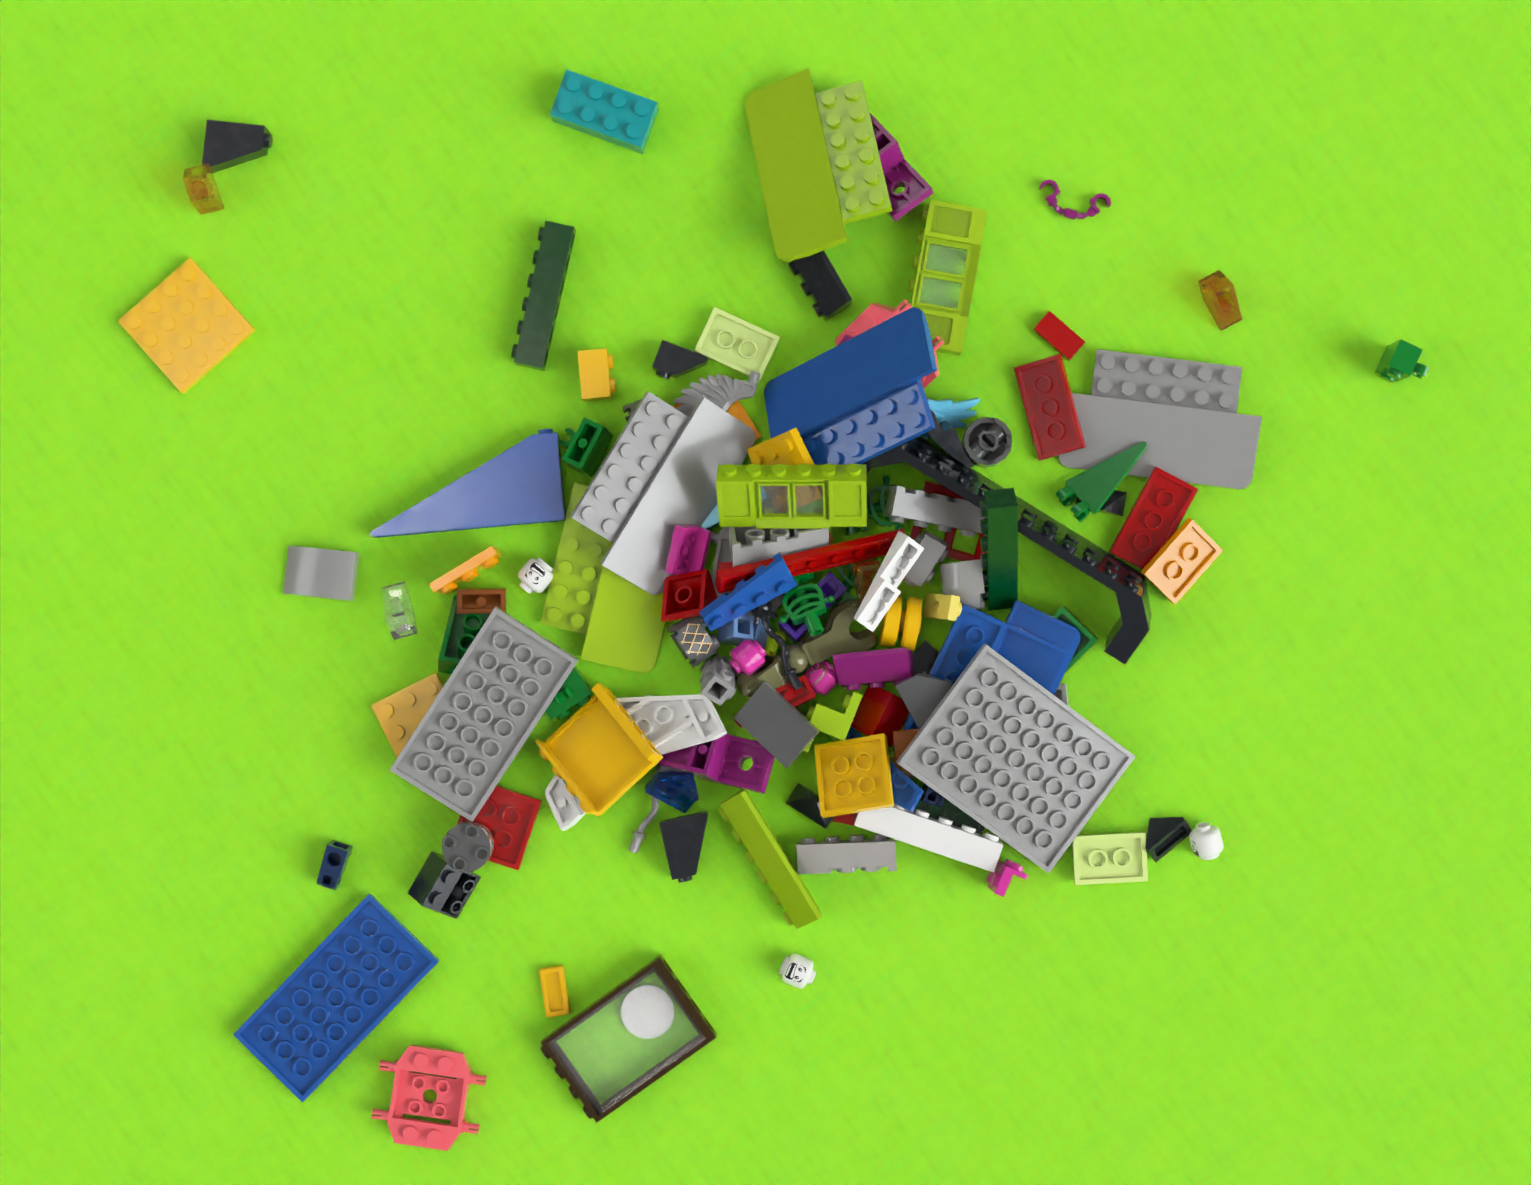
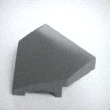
[895,671,952,728]

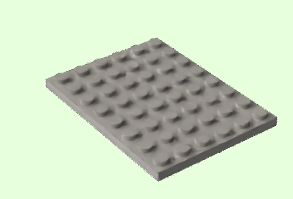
[896,643,1136,873]

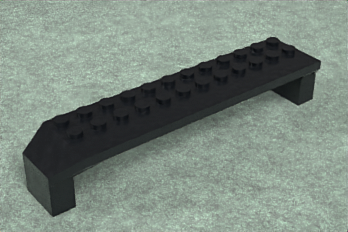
[862,437,1151,664]

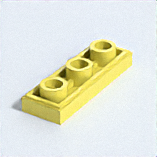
[922,593,962,621]

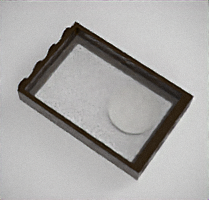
[540,955,717,1123]

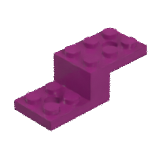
[870,113,934,222]
[656,733,775,794]

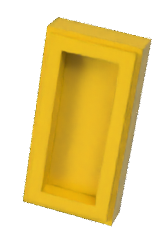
[539,965,571,1018]

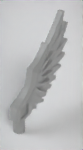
[674,371,760,417]

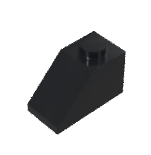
[652,340,708,380]

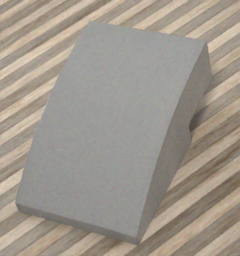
[283,546,360,601]

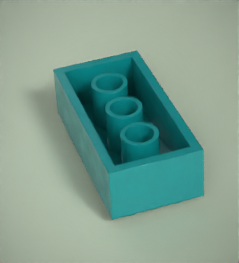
[550,69,659,154]

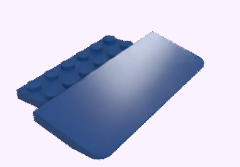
[764,307,937,465]
[903,599,1080,730]

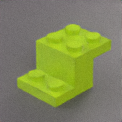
[803,691,863,753]

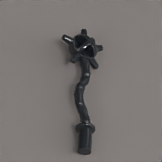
[750,597,803,691]

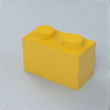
[577,348,616,402]

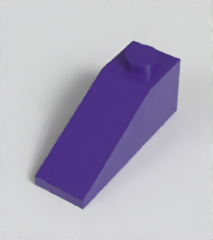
[778,572,847,644]

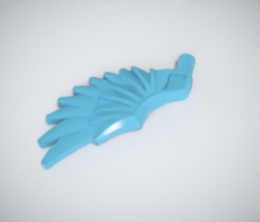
[918,397,980,439]

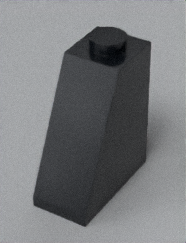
[202,120,273,173]
[659,810,708,883]

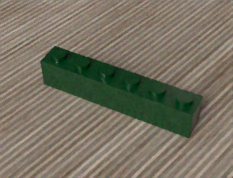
[511,221,576,371]
[979,488,1018,611]

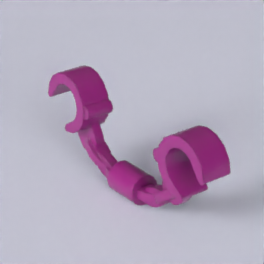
[1039,180,1111,220]

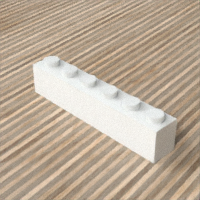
[854,804,1003,873]

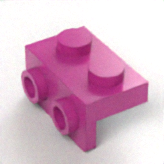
[665,524,712,575]
[986,859,1028,897]

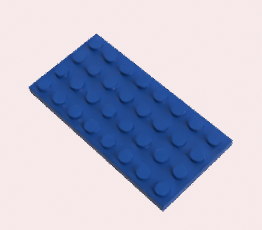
[233,893,440,1103]

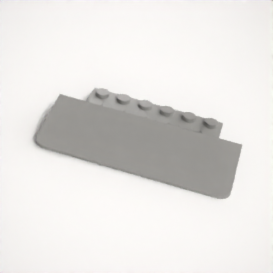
[1058,349,1262,489]
[570,391,755,595]

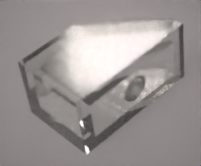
[382,581,417,640]

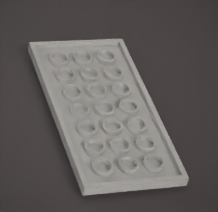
[390,606,579,822]

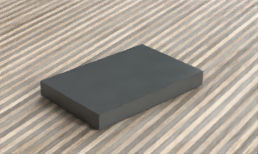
[734,681,819,768]

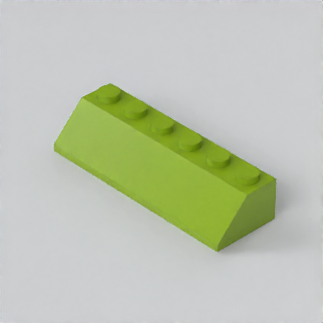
[719,789,822,929]

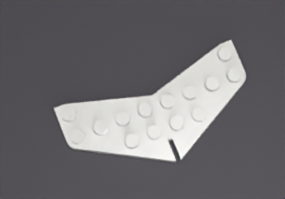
[545,694,727,831]

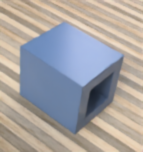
[717,615,754,646]

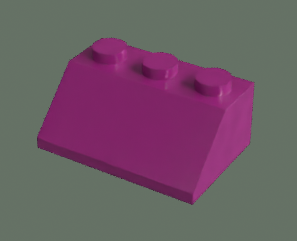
[833,647,914,691]

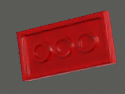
[1014,354,1086,461]
[1109,466,1198,569]

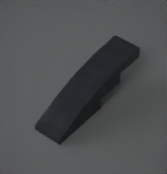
[926,409,973,468]

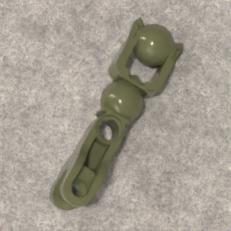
[736,599,877,697]

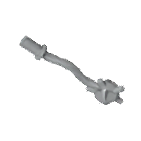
[628,765,684,853]

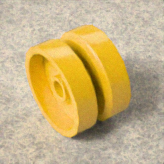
[880,595,922,651]

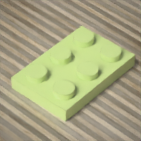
[694,307,780,382]
[1072,832,1148,885]

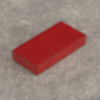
[1033,311,1085,361]

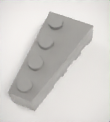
[884,486,984,537]
[729,527,829,567]
[796,834,897,874]

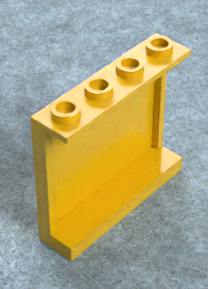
[535,683,663,817]

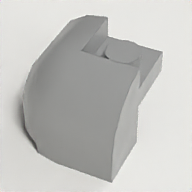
[940,559,985,609]

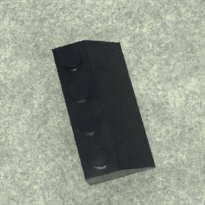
[788,250,852,321]

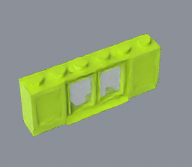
[906,200,987,356]
[716,463,867,529]

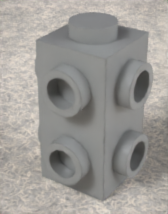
[903,530,948,587]
[700,654,736,706]

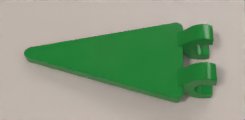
[1056,441,1148,522]

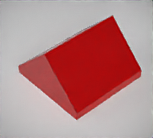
[661,569,717,622]
[851,685,909,747]

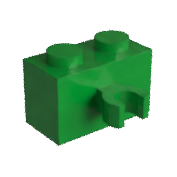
[1375,339,1429,383]
[559,417,614,477]
[545,667,592,720]

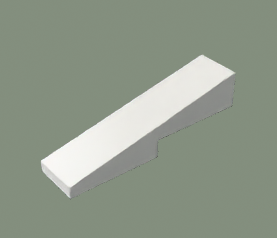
[854,531,924,632]

